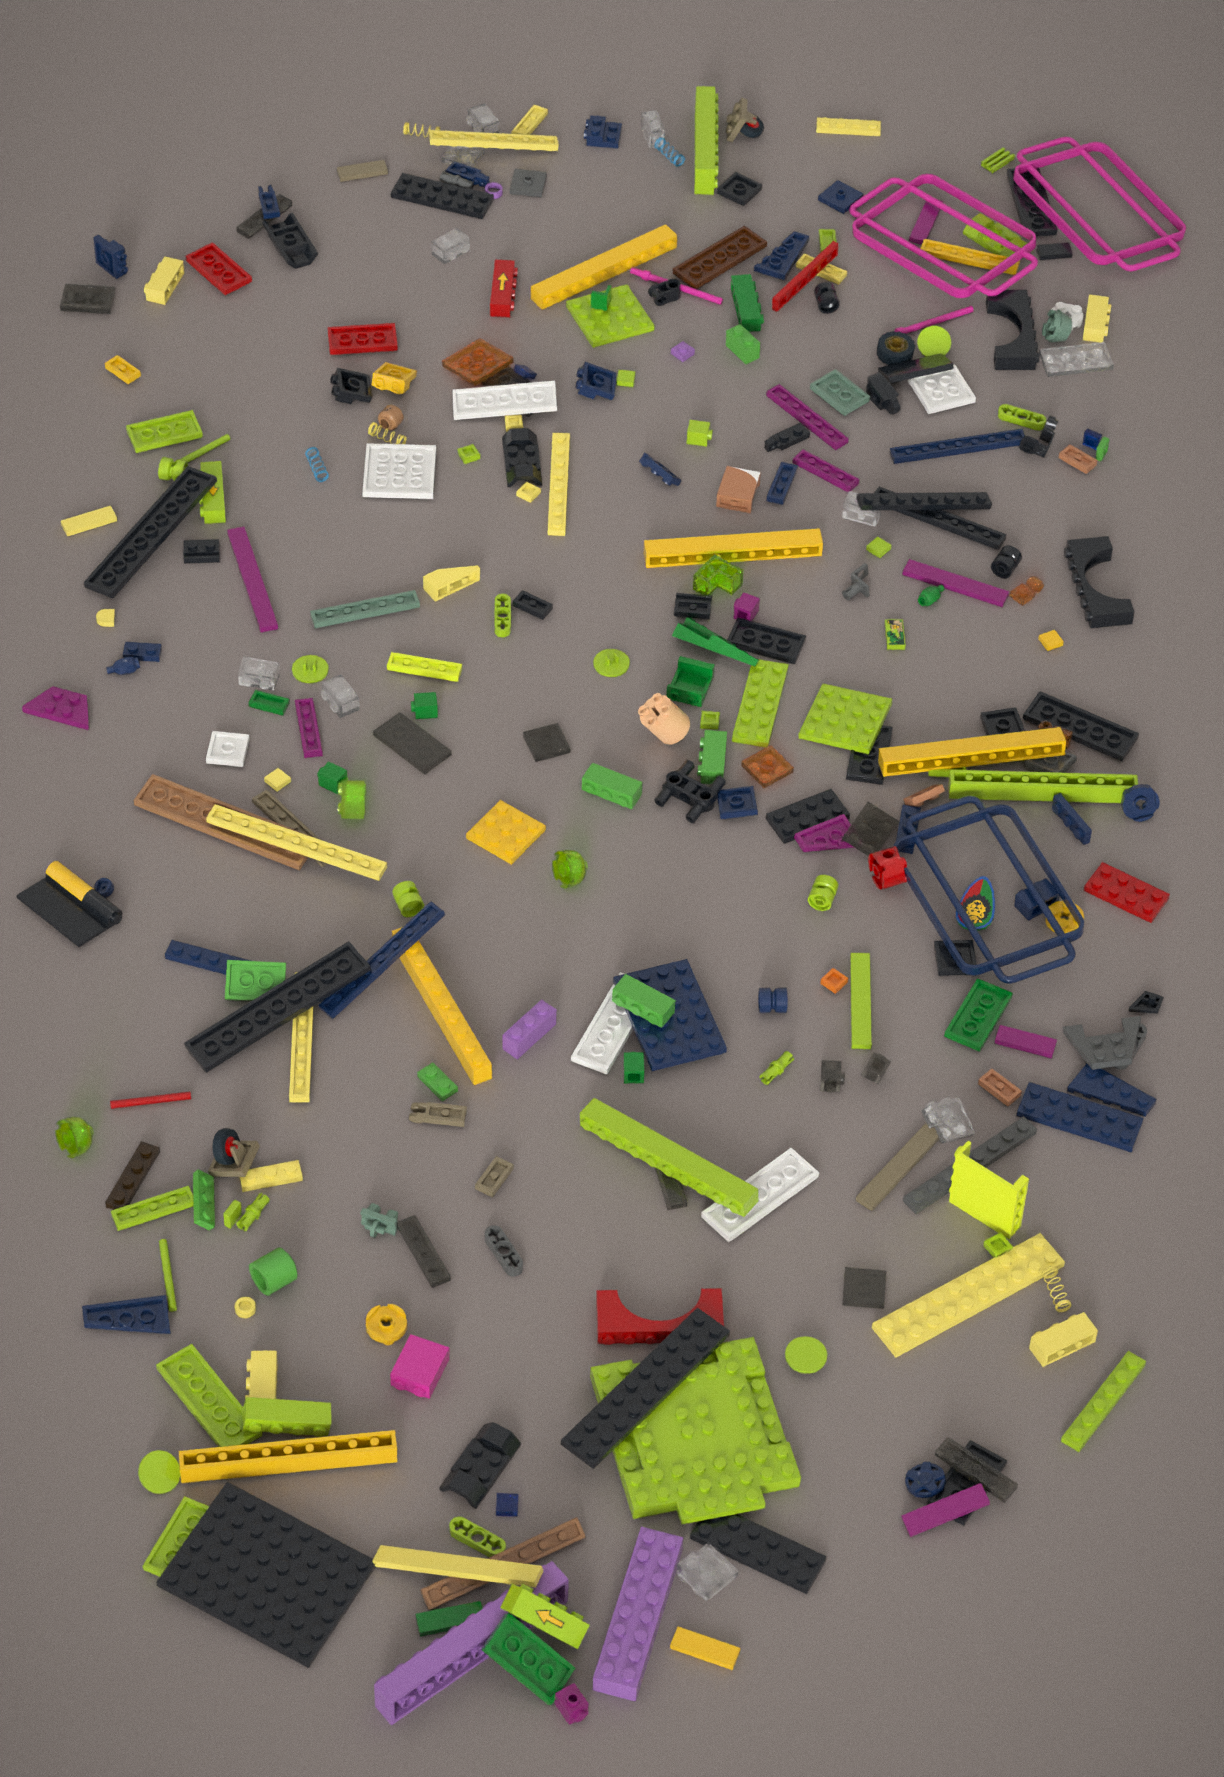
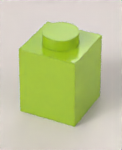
[687,420,713,447]

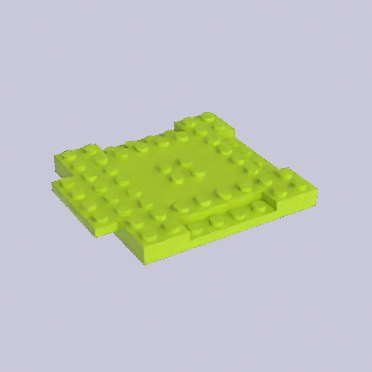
[590,1337,801,1525]

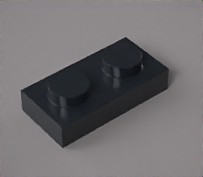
[513,590,553,620]

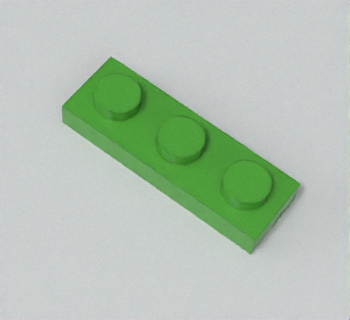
[193,1169,215,1231]

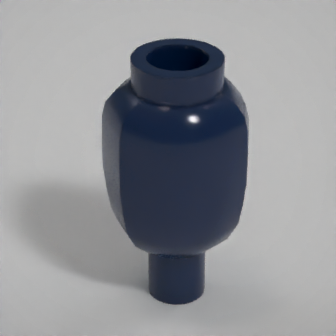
[106,656,141,675]

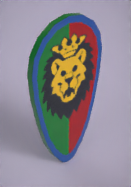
[956,876,995,931]

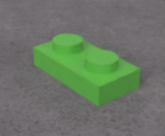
[417,1062,458,1102]

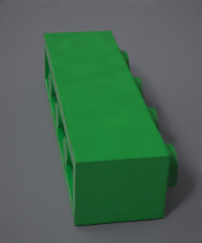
[730,274,764,332]

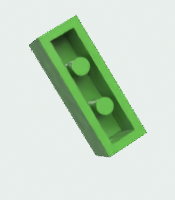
[697,730,727,784]
[582,763,643,809]
[612,974,676,1028]

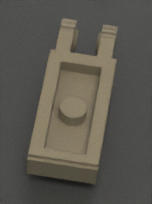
[408,1102,467,1127]

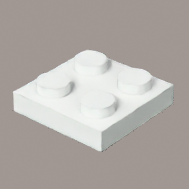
[206,731,250,767]

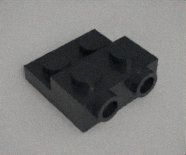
[330,367,372,404]

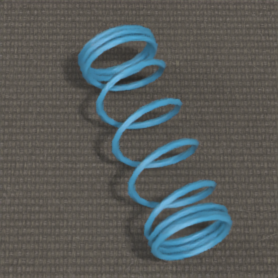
[654,137,685,167]
[305,447,329,482]

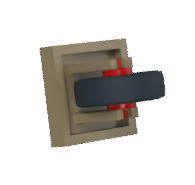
[725,97,764,142]
[208,1128,260,1177]

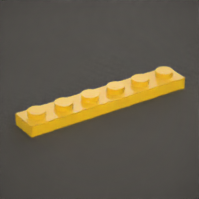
[920,239,1020,275]

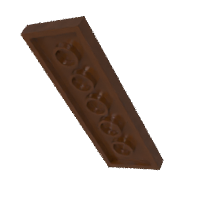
[672,225,767,289]

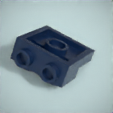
[584,115,622,149]
[93,234,128,279]
[575,362,616,400]

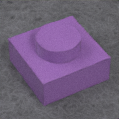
[671,341,695,362]

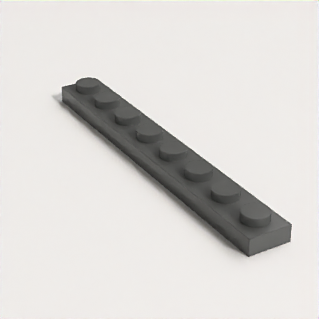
[903,1116,1037,1214]

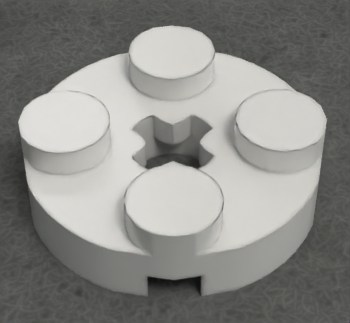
[1051,302,1083,330]

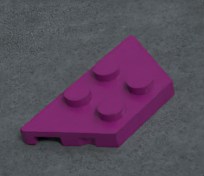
[22,686,89,730]

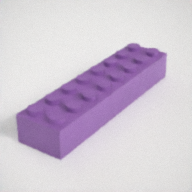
[593,1527,683,1702]

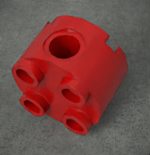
[868,846,907,890]

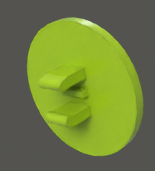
[917,326,951,357]
[593,649,630,677]
[292,655,329,683]
[785,1336,827,1374]
[138,1450,180,1494]

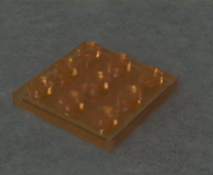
[442,338,514,386]

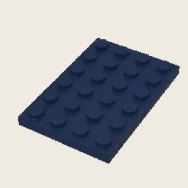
[613,959,727,1071]

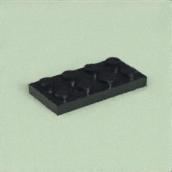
[766,789,850,844]

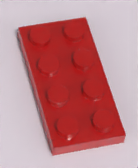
[186,242,252,295]
[327,323,398,355]
[1084,862,1170,923]

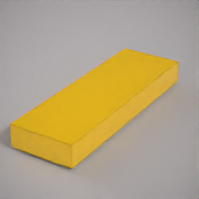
[670,1626,741,1670]

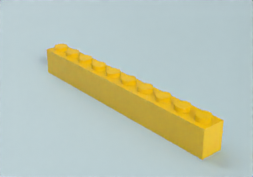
[531,224,677,310]
[644,528,823,568]
[878,727,1066,777]
[392,927,492,1085]
[179,1430,397,1483]

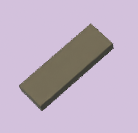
[337,160,388,182]

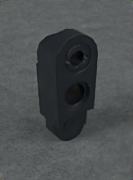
[866,372,901,415]

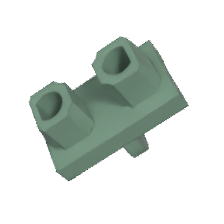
[360,1203,398,1238]

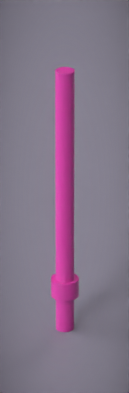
[630,267,723,305]
[894,306,974,334]

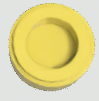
[235,1297,256,1318]

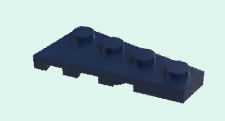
[754,231,809,280]
[1067,1063,1157,1117]
[82,1295,171,1334]

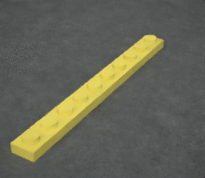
[206,804,387,881]

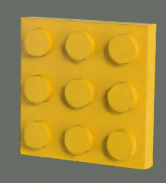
[466,800,546,865]

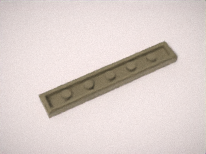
[252,790,328,868]
[856,1121,944,1211]

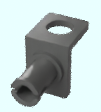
[842,563,870,601]

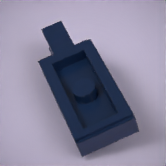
[445,161,490,187]
[639,452,681,486]

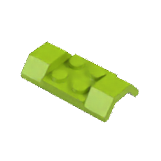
[963,213,1028,257]

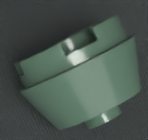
[1042,310,1072,343]

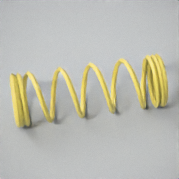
[403,122,440,137]
[368,422,406,444]
[1042,1266,1072,1312]

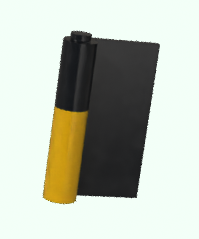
[16,861,123,947]

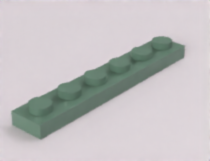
[310,590,420,628]

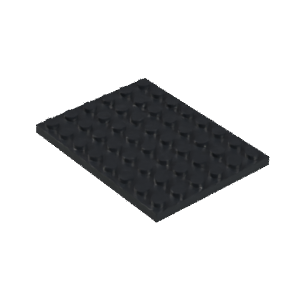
[157,1482,376,1668]

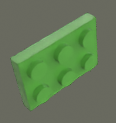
[225,960,287,1001]

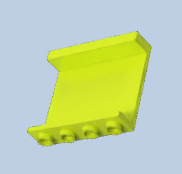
[949,1141,1029,1240]

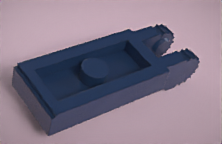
[258,185,280,219]

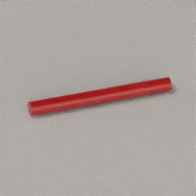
[110,1091,191,1109]

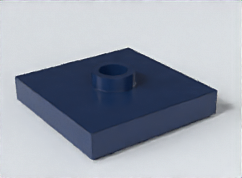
[818,180,864,214]
[717,786,758,819]

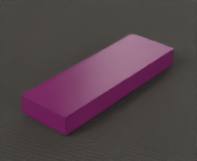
[994,1025,1057,1059]

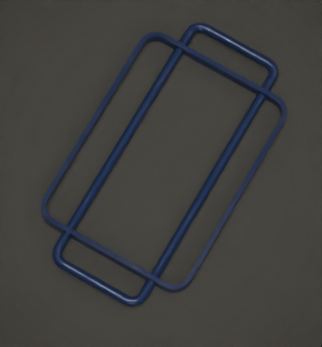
[894,796,1084,984]

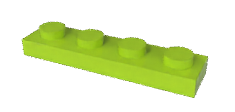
[111,1185,194,1231]

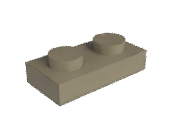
[475,1156,514,1198]

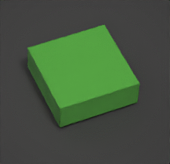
[1095,437,1110,461]

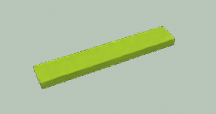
[850,953,872,1049]

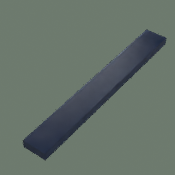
[889,429,1025,464]
[318,901,445,1019]

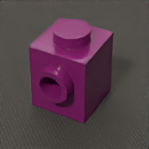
[733,592,760,621]
[555,1683,589,1725]

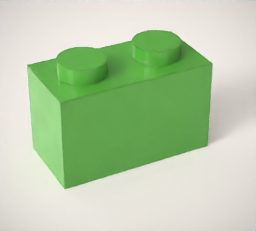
[726,324,760,364]

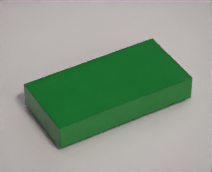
[248,690,290,716]

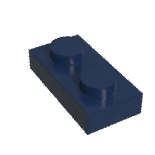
[123,642,162,662]

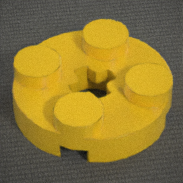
[1045,900,1084,933]
[366,1304,407,1345]

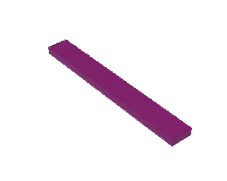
[227,526,278,632]

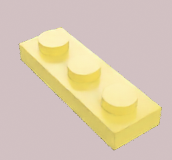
[239,1160,303,1192]

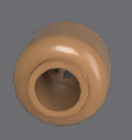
[378,405,404,431]

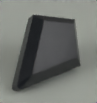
[1128,991,1164,1014]

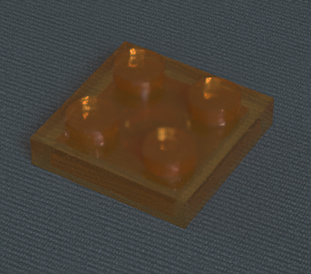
[741,745,794,788]

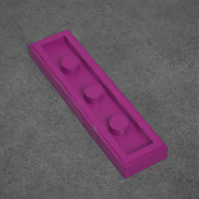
[909,200,943,245]
[792,449,860,493]
[295,698,323,758]
[901,1483,990,1537]

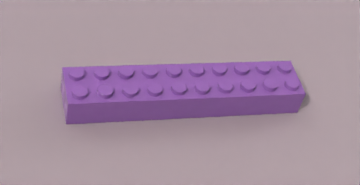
[374,1561,569,1726]

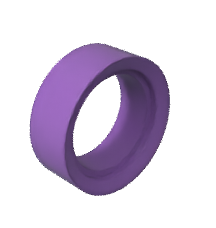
[485,182,503,199]

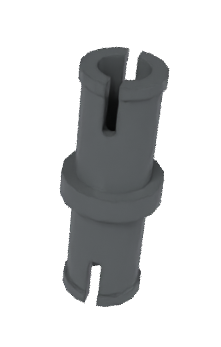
[440,171,474,189]

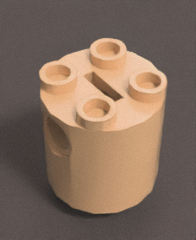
[638,693,690,745]

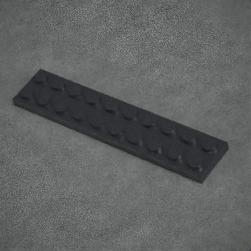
[83,466,217,599]
[184,941,371,1073]
[560,1307,730,1469]

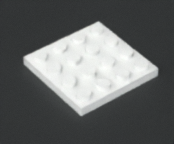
[363,443,436,499]

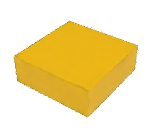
[1038,630,1064,651]

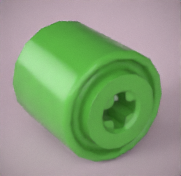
[249,1247,298,1296]

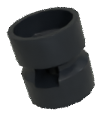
[814,282,840,314]
[991,545,1022,579]

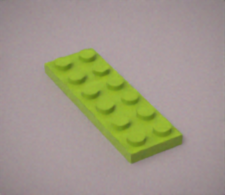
[732,659,789,748]
[156,1344,262,1447]

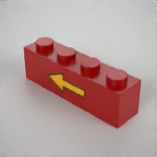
[490,259,518,317]

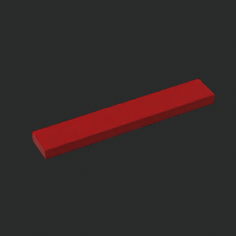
[772,241,838,312]

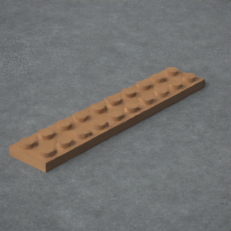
[133,774,317,871]

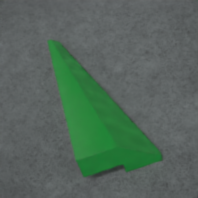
[672,617,760,667]

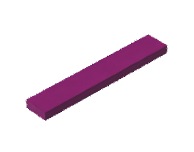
[766,384,849,450]
[902,559,1009,607]

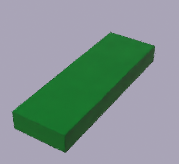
[415,1601,482,1637]

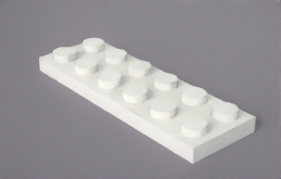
[453,381,557,420]
[571,972,633,1074]
[701,1148,819,1242]

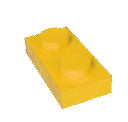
[105,355,141,384]

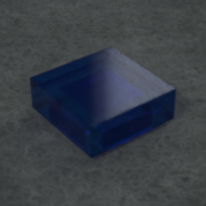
[513,364,537,379]
[1083,428,1102,450]
[496,1493,519,1517]

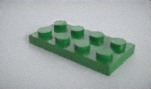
[944,978,1013,1052]
[481,1613,576,1705]

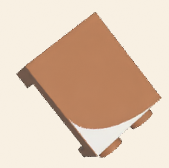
[716,466,761,513]

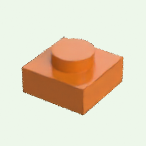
[820,968,848,994]

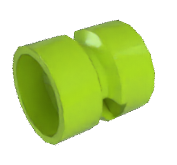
[158,457,188,481]
[807,875,839,911]
[392,881,424,917]

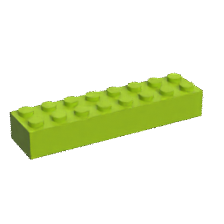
[694,86,718,195]

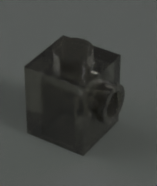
[860,1052,891,1084]
[820,1060,845,1092]

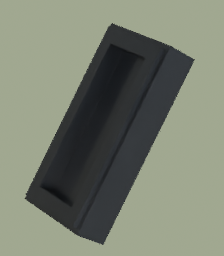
[1036,242,1073,260]

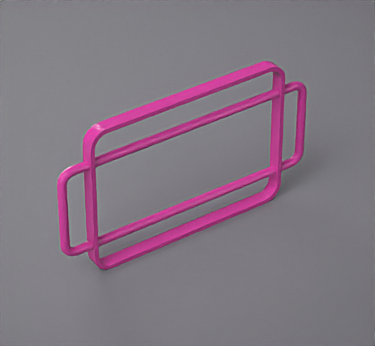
[1013,137,1186,272]
[849,174,1038,298]

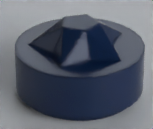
[94,878,114,898]

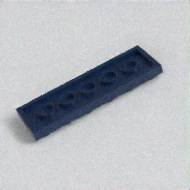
[1016,1082,1144,1153]

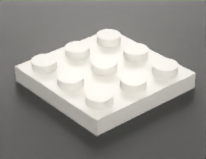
[908,365,976,414]

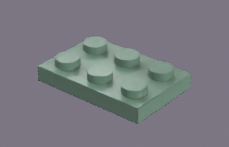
[810,369,870,416]

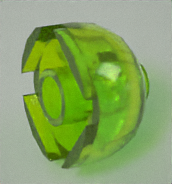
[552,850,588,888]
[55,1116,94,1158]

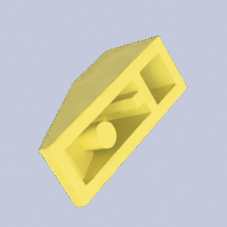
[423,565,480,602]

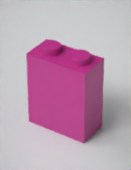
[390,1334,450,1399]

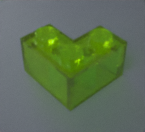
[693,554,744,595]
[338,778,366,819]

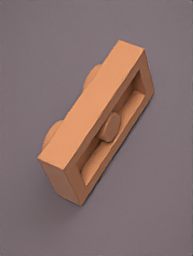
[1059,444,1098,474]
[903,784,945,807]
[978,1069,1022,1107]

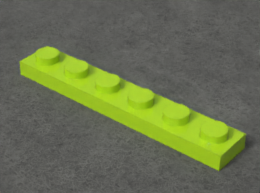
[1061,1351,1146,1452]

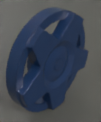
[905,1462,946,1498]

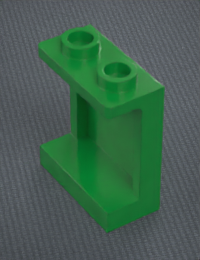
[666,656,715,707]

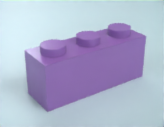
[502,999,556,1060]

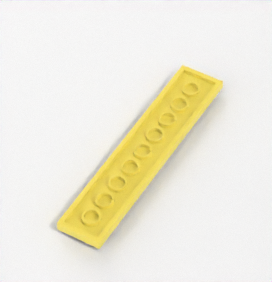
[872,1233,1065,1358]

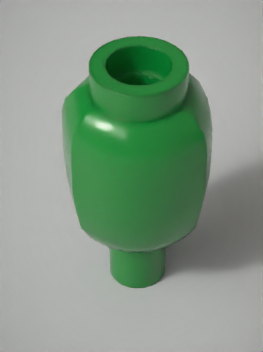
[918,585,944,607]

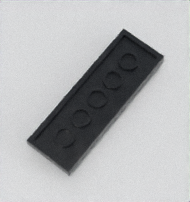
[1006,168,1058,236]
[391,173,494,220]
[1023,691,1139,762]
[690,1514,827,1594]

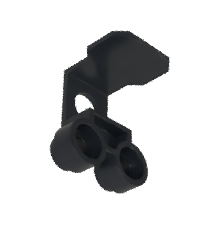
[1019,415,1059,458]

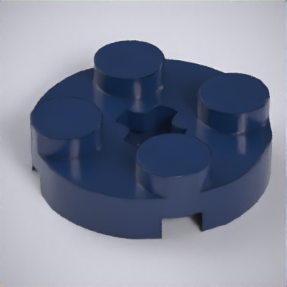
[1121,784,1160,822]

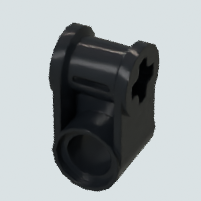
[648,279,681,306]

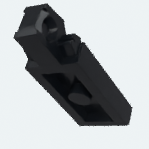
[764,423,810,452]

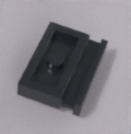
[183,539,220,564]
[674,593,712,619]

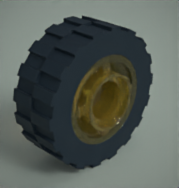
[876,331,915,365]

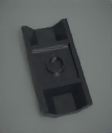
[262,213,318,269]
[502,428,542,487]
[439,1422,521,1509]

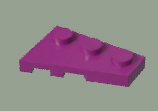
[794,814,862,852]

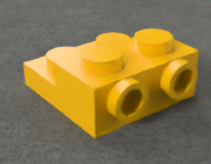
[372,362,417,394]

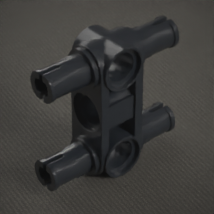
[654,759,726,824]

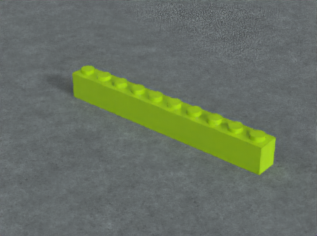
[948,770,1138,803]
[580,1098,759,1217]

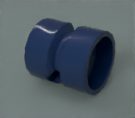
[758,987,788,1013]

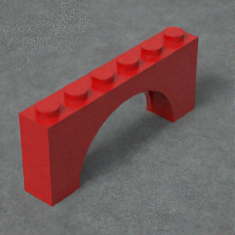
[596,1288,724,1345]

